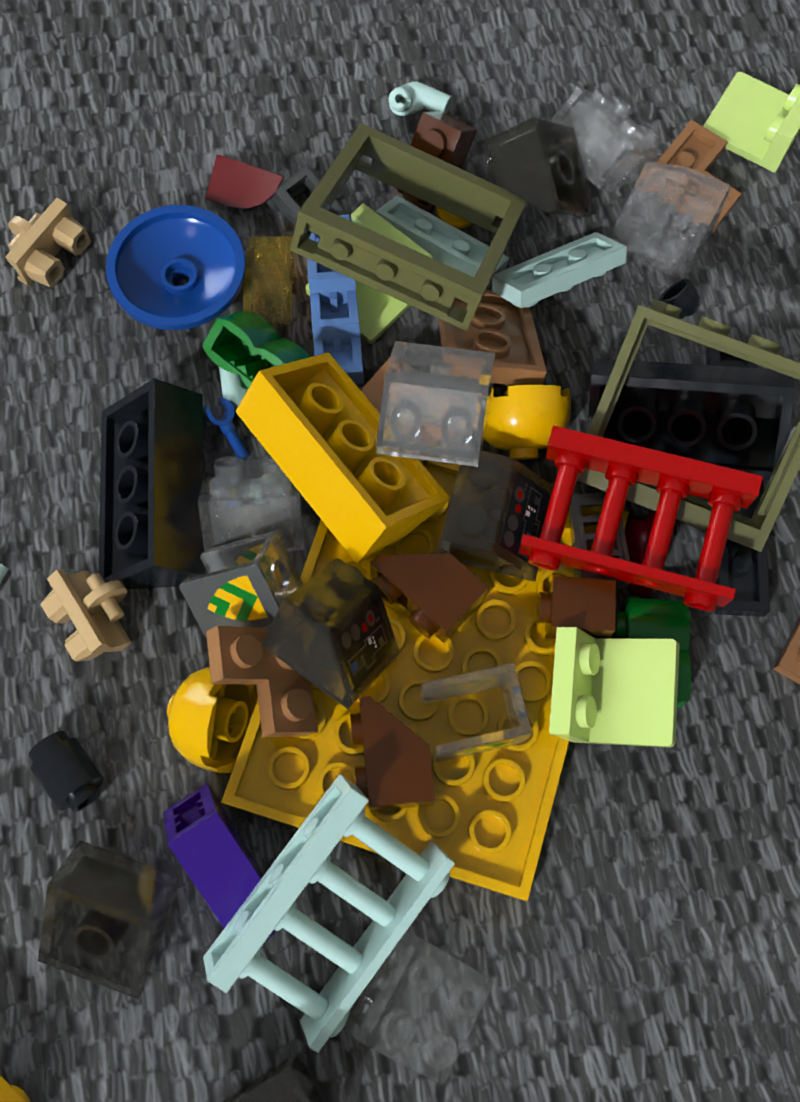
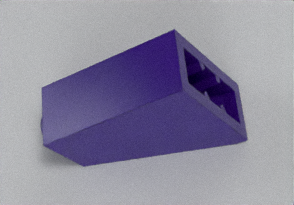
[163,783,276,940]

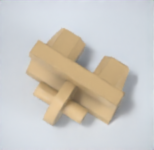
[5,198,91,288]
[40,570,132,662]

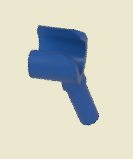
[203,398,250,461]

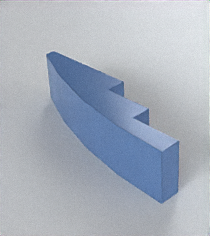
[307,214,364,385]

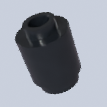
[28,731,104,812]

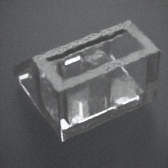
[543,86,664,193]
[609,162,730,280]
[376,341,495,467]
[198,455,305,551]

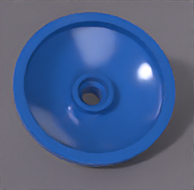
[106,205,246,330]

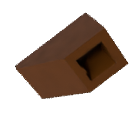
[390,111,477,214]
[370,553,489,643]
[350,696,435,812]

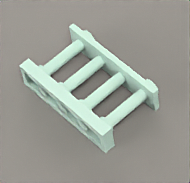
[203,774,455,1053]

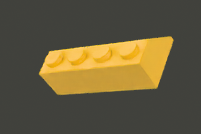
[235,352,450,564]

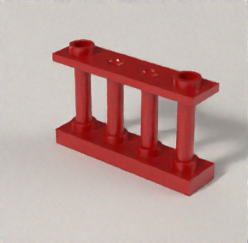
[520,425,763,611]

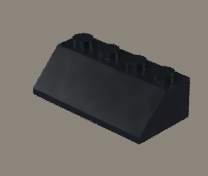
[587,358,796,481]
[98,378,206,589]

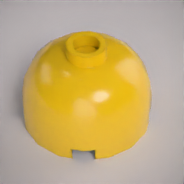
[475,385,571,460]
[167,666,258,773]

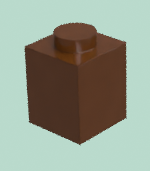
[537,576,616,639]

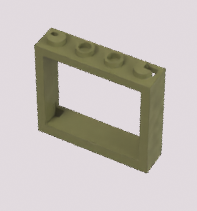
[290,123,528,331]
[577,299,800,552]

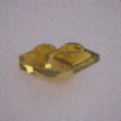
[243,236,295,326]

